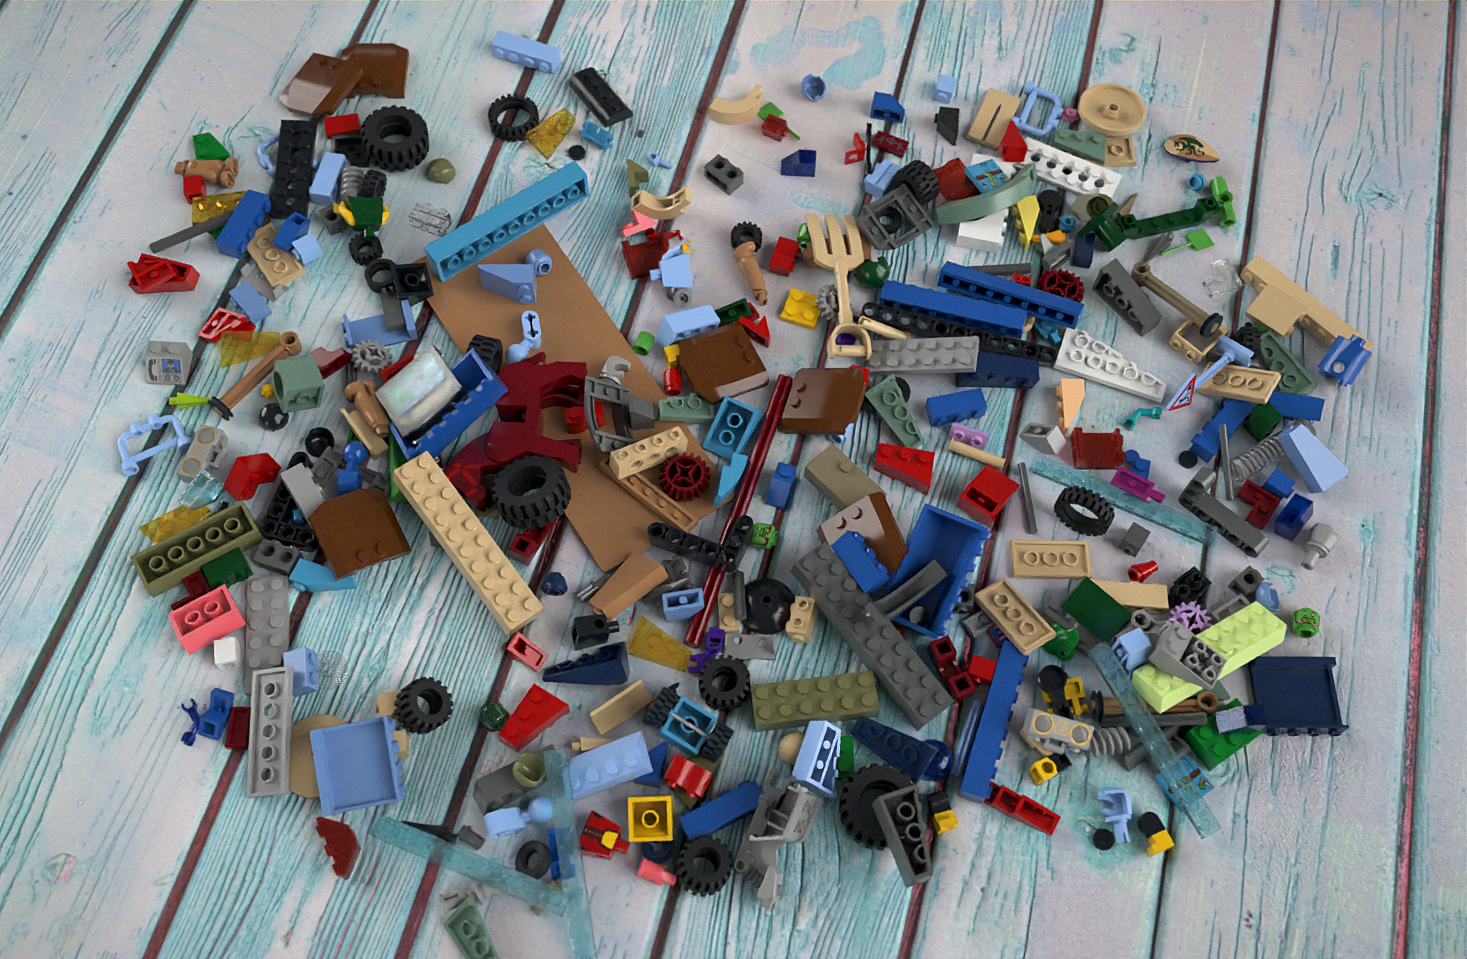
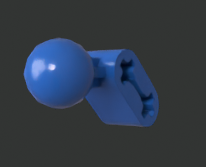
[337,441,368,496]

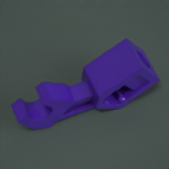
[688,627,725,674]

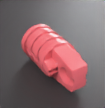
[636,858,677,886]

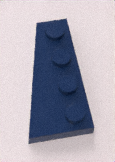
[850,716,939,784]

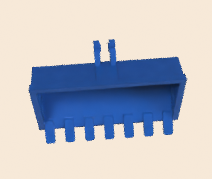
[389,348,508,461]
[880,503,991,640]

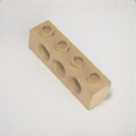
[609,426,688,480]

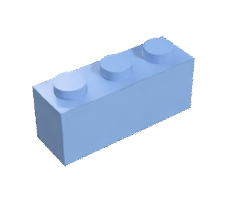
[309,152,349,206]

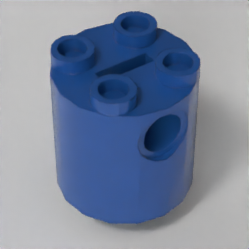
[1317,334,1372,387]

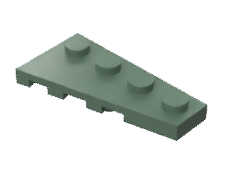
[1259,330,1318,395]
[864,374,925,449]
[443,896,500,959]

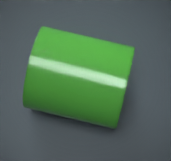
[633,331,655,356]

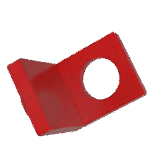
[844,132,866,165]

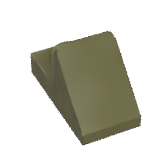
[626,159,649,198]

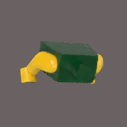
[333,197,390,240]

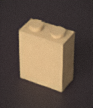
[1245,283,1306,340]

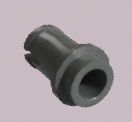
[457,825,486,851]

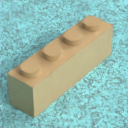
[1091,579,1168,615]

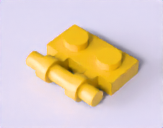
[1041,677,1089,716]

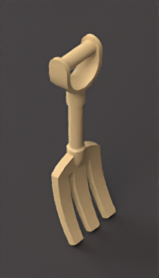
[805,213,872,360]

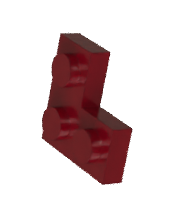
[1236,479,1281,531]
[170,570,212,611]

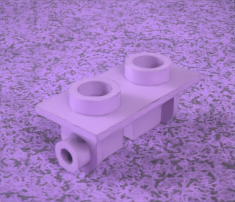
[948,422,989,450]

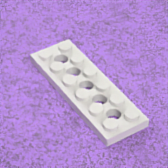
[1013,137,1122,199]

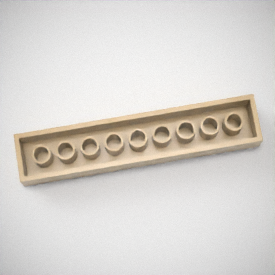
[393,451,544,637]

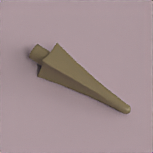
[1114,193,1138,226]

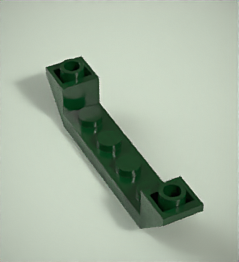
[1116,196,1221,240]

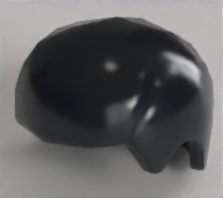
[259,403,289,432]
[304,427,335,458]

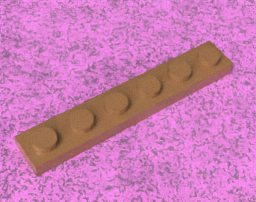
[598,455,699,533]

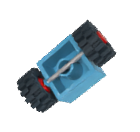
[644,687,734,763]

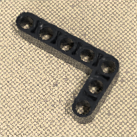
[260,451,319,553]
[647,515,754,573]

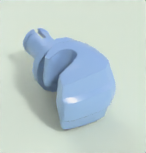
[1097,788,1132,844]

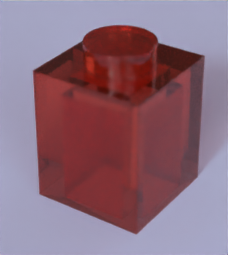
[761,113,789,142]

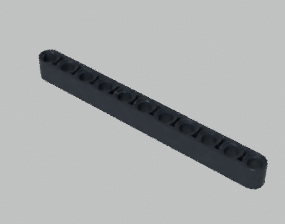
[861,302,1057,367]

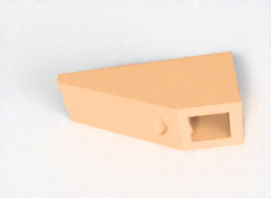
[1055,378,1085,436]

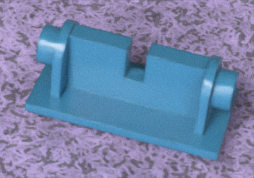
[577,121,614,149]

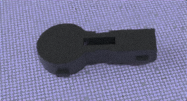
[1037,190,1063,232]
[1037,665,1074,720]

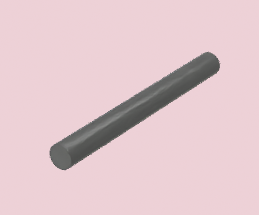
[1218,424,1234,501]
[1018,462,1038,535]

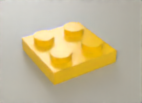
[780,288,822,330]

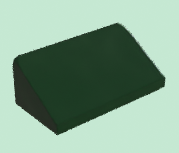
[714,298,752,327]

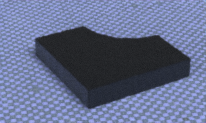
[334,137,370,168]

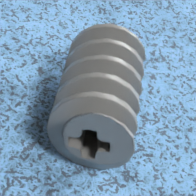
[340,166,364,204]
[1083,726,1130,759]

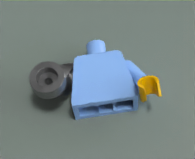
[650,241,695,308]

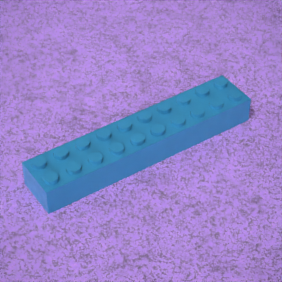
[424,161,589,282]

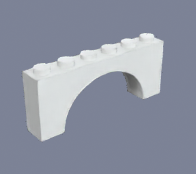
[955,153,1016,253]

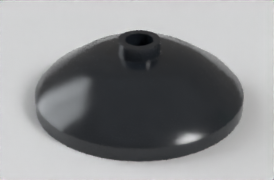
[741,578,795,635]

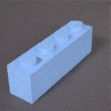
[491,30,561,74]

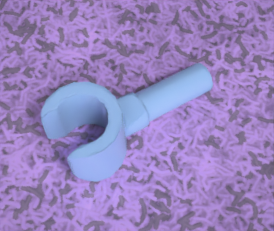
[649,153,673,169]

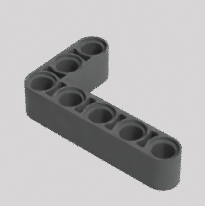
[1178,467,1269,558]

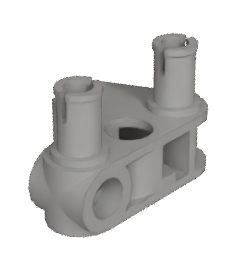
[1113,609,1172,662]

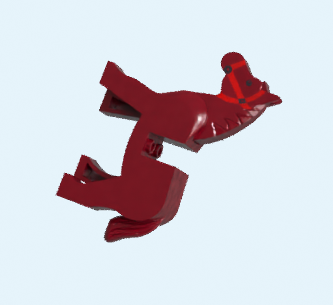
[443,351,588,508]

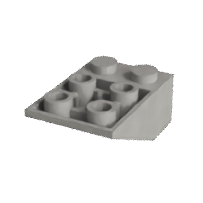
[1148,621,1227,691]

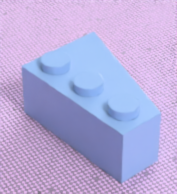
[655,305,720,354]
[1104,627,1151,693]
[792,721,841,798]

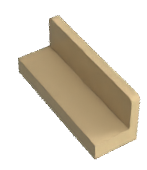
[341,408,390,460]
[589,679,653,737]

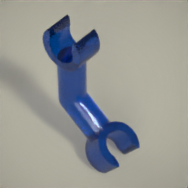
[181,698,200,747]

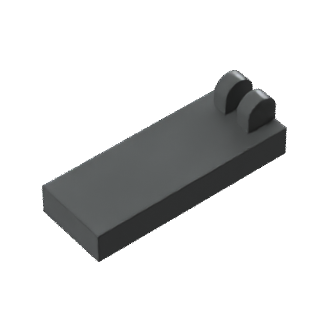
[379,286,406,332]

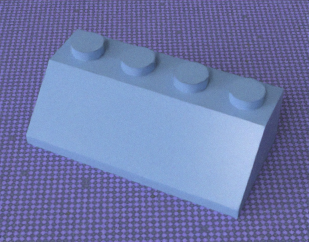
[562,731,653,801]

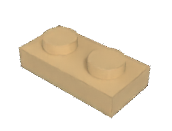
[718,593,740,633]

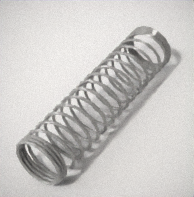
[1230,419,1316,482]

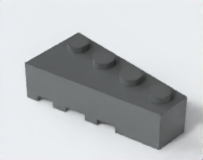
[1092,258,1162,337]
[472,744,564,817]
[872,784,933,888]

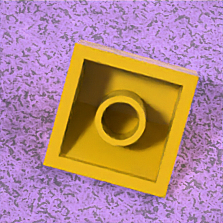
[628,794,674,842]

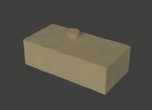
[804,443,887,511]

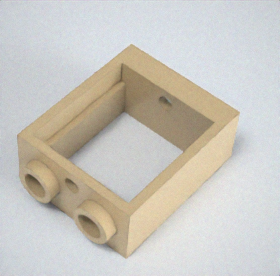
[1169,308,1229,365]

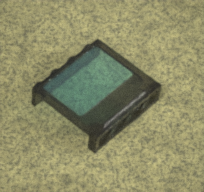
[375,344,470,445]

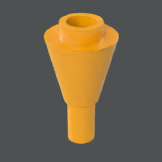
[1032,229,1065,245]

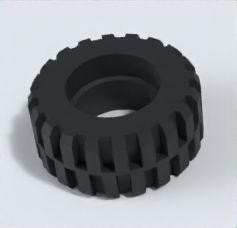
[361,105,429,172]
[491,455,571,530]
[839,763,923,850]

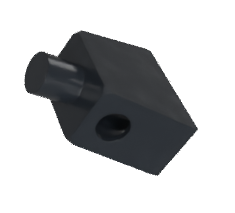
[571,614,620,651]

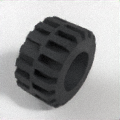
[895,160,940,207]
[466,334,503,376]
[699,655,750,712]
[394,677,453,735]
[675,835,734,897]

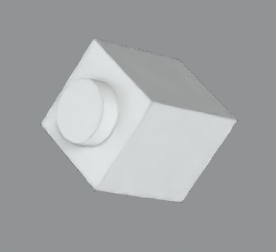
[214,636,242,670]

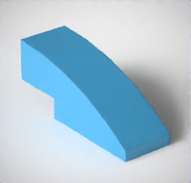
[713,452,748,507]

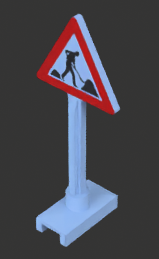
[1165,335,1254,411]

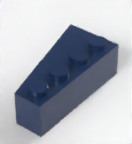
[955,351,1040,389]

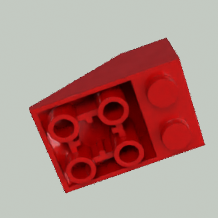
[956,464,1020,527]

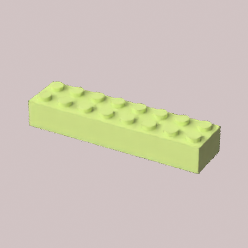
[1131,601,1287,714]

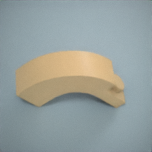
[709,84,763,125]
[631,185,692,220]

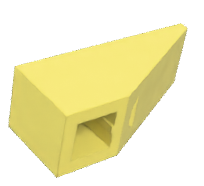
[1011,195,1040,250]

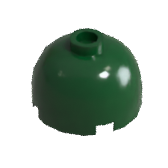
[853,256,890,290]

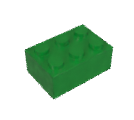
[1182,698,1265,772]

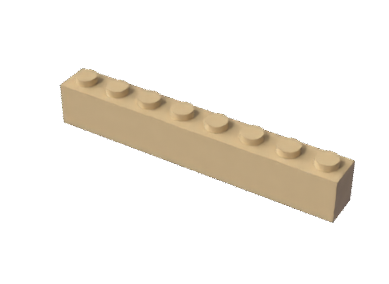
[1239,255,1374,351]

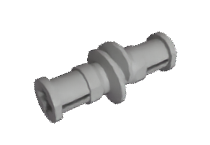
[439,873,509,914]

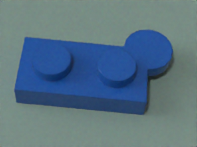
[1124,449,1151,493]

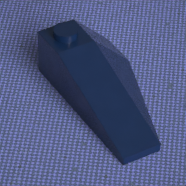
[542,641,630,686]

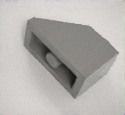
[1019,423,1066,455]

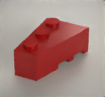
[128,253,200,294]
[873,443,935,496]
[498,684,570,752]

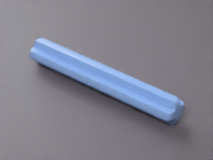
[950,700,983,778]

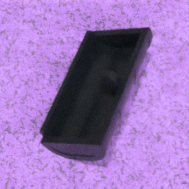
[569,67,633,128]

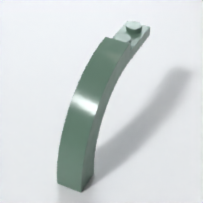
[936,163,1037,225]

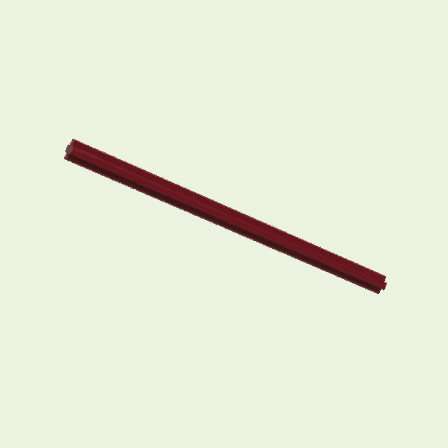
[683,374,793,649]

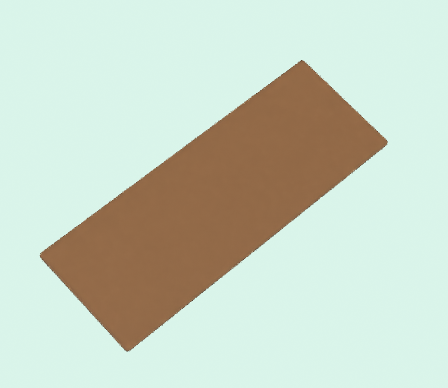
[410,223,735,573]

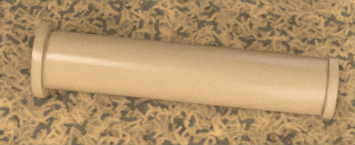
[858,316,910,340]
[947,438,1006,470]

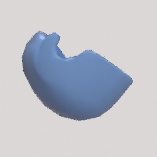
[801,74,826,101]
[1255,582,1279,612]

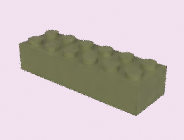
[130,500,264,598]
[750,670,880,732]

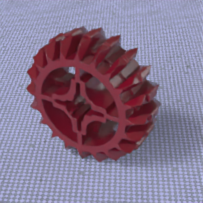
[1036,268,1085,303]
[659,451,711,502]

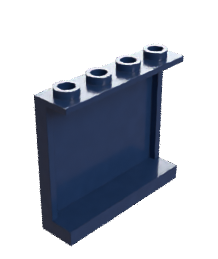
[1248,656,1349,737]

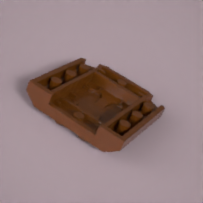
[341,43,409,99]
[278,53,364,118]
[679,321,769,406]
[782,368,867,435]
[308,488,412,581]
[816,492,909,575]

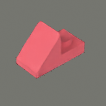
[619,211,657,237]

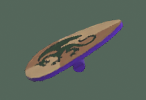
[1164,134,1219,163]

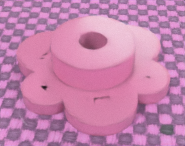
[1061,107,1080,123]

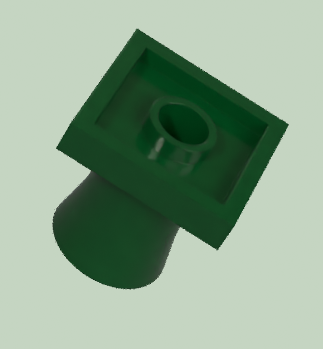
[1076,202,1128,253]

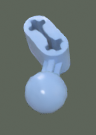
[505,310,541,364]
[483,795,555,839]

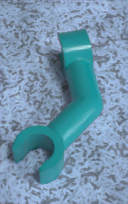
[1122,407,1162,431]

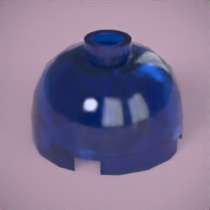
[921,739,953,782]

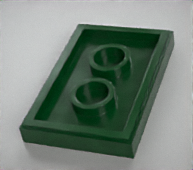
[1059,575,1133,645]

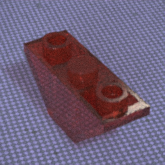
[316,816,361,880]

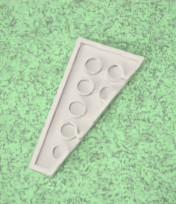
[1054,327,1167,403]

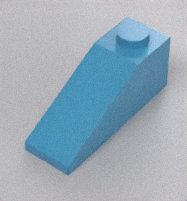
[289,558,358,593]

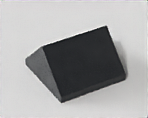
[390,263,434,306]

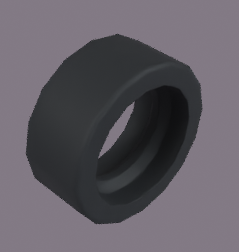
[365,258,396,294]

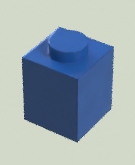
[1261,468,1296,500]

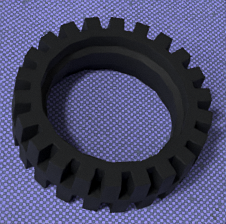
[488,93,539,142]
[1054,486,1115,537]

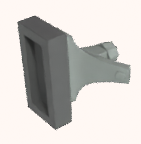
[1035,233,1073,273]

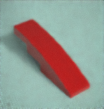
[983,781,1061,836]

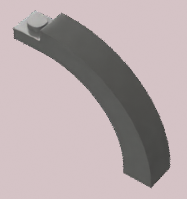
[862,559,950,629]

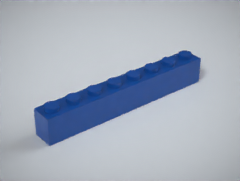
[937,261,1085,330]
[879,280,1027,339]
[957,640,1029,804]

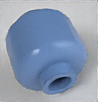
[526,249,552,276]

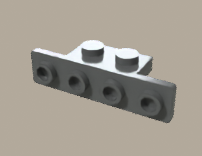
[1125,725,1191,774]

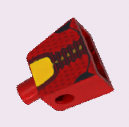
[575,810,630,860]

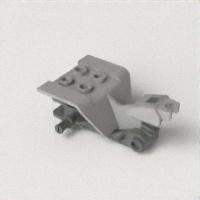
[733,768,824,910]

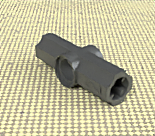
[1041,605,1098,657]

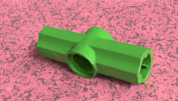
[1209,177,1236,228]

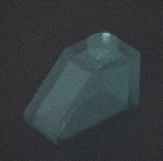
[178,469,225,510]

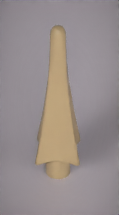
[572,737,618,754]

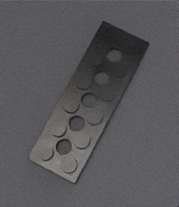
[270,120,317,219]

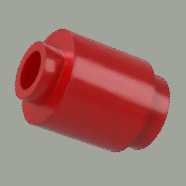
[663,367,682,396]

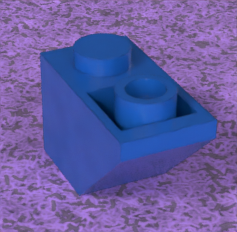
[272,212,311,253]

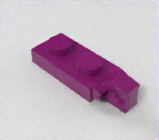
[1110,466,1166,504]

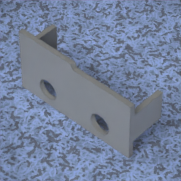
[239,263,289,303]
[724,633,776,660]

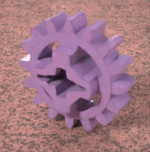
[1168,602,1213,635]

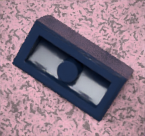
[1072,233,1095,268]

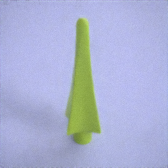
[169,392,212,410]

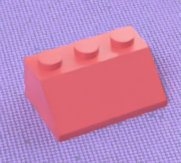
[168,584,246,655]

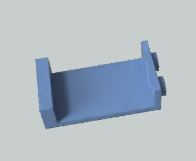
[341,300,418,350]

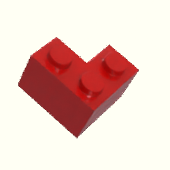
[223,453,281,502]

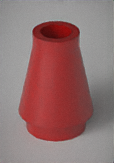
[1128,560,1158,583]

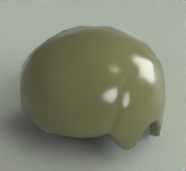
[427,158,456,184]
[512,752,547,788]

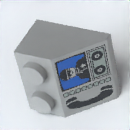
[145,341,193,386]

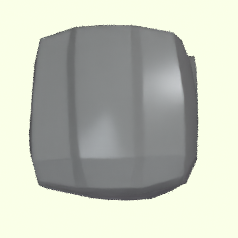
[599,356,631,385]
[1301,523,1338,570]

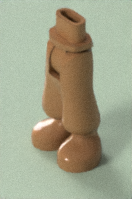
[174,157,238,187]
[733,241,768,306]
[344,380,392,437]

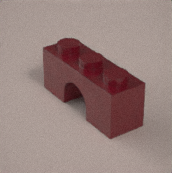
[508,517,558,566]
[927,635,976,704]

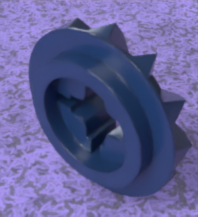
[641,839,675,864]

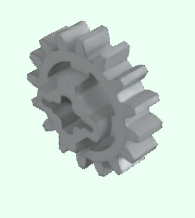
[815,284,851,323]
[351,339,393,377]

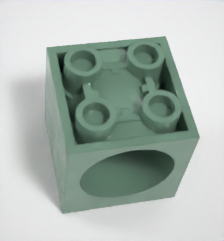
[271,355,325,413]

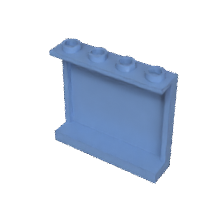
[309,715,407,817]

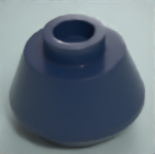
[540,572,568,596]

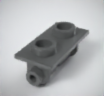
[663,554,694,592]

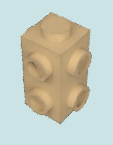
[785,596,819,644]

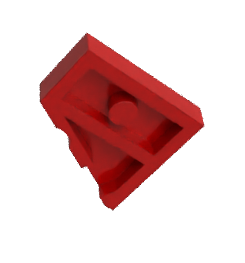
[127,258,177,293]
[197,307,248,343]

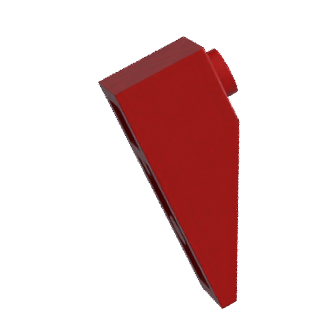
[999,120,1028,162]

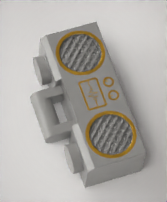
[177,424,228,487]
[1022,707,1094,755]

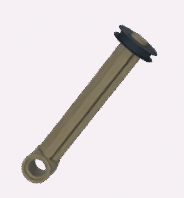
[1131,262,1223,338]

